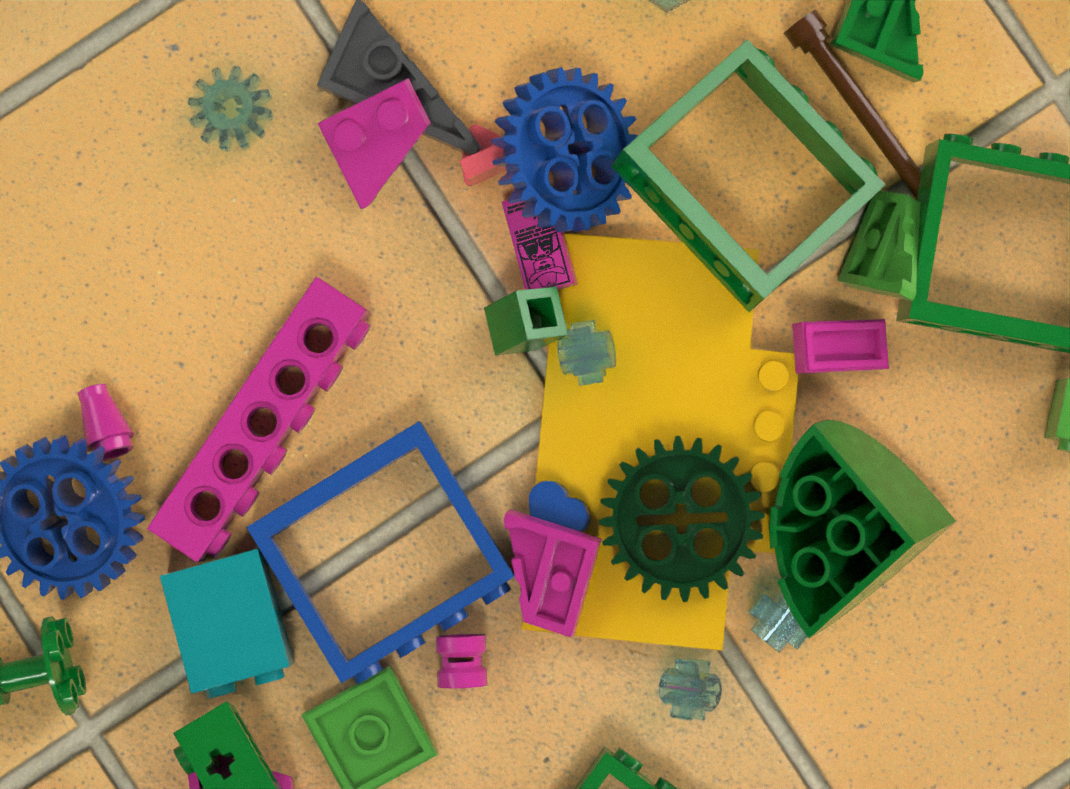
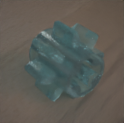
[557,320,616,386]
[749,590,808,653]
[659,658,722,721]

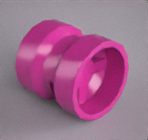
[436,634,488,689]

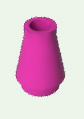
[77,384,134,461]

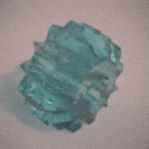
[188,66,274,152]

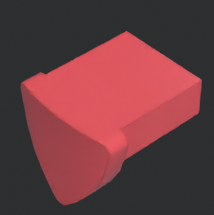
[460,124,507,186]

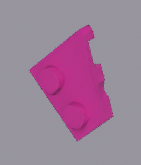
[504,509,602,637]

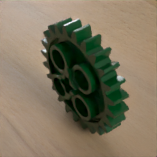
[599,436,765,602]

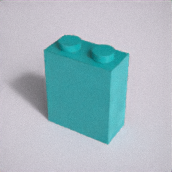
[160,549,295,699]

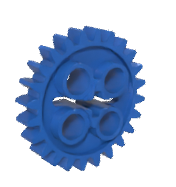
[491,67,639,232]
[0,435,145,600]

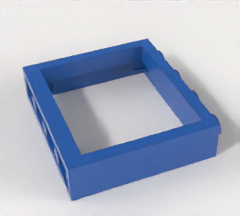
[246,421,515,685]

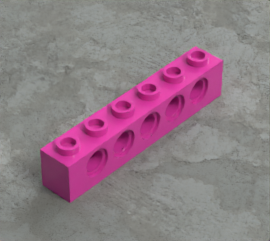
[147,276,371,562]

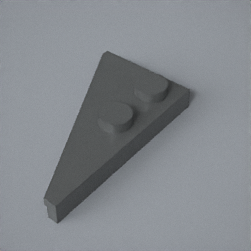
[317,0,482,156]

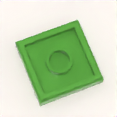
[302,665,438,789]

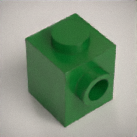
[484,287,568,356]

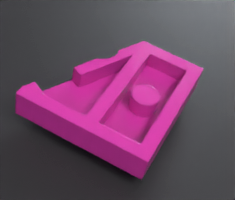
[317,78,431,209]

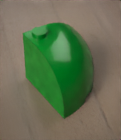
[769,420,956,638]

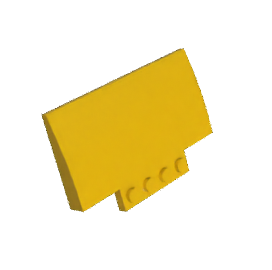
[521,234,798,651]

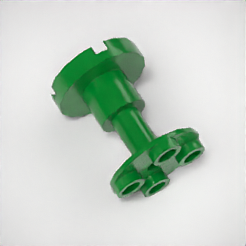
[0,616,87,716]

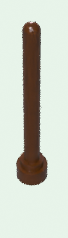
[783,9,944,208]

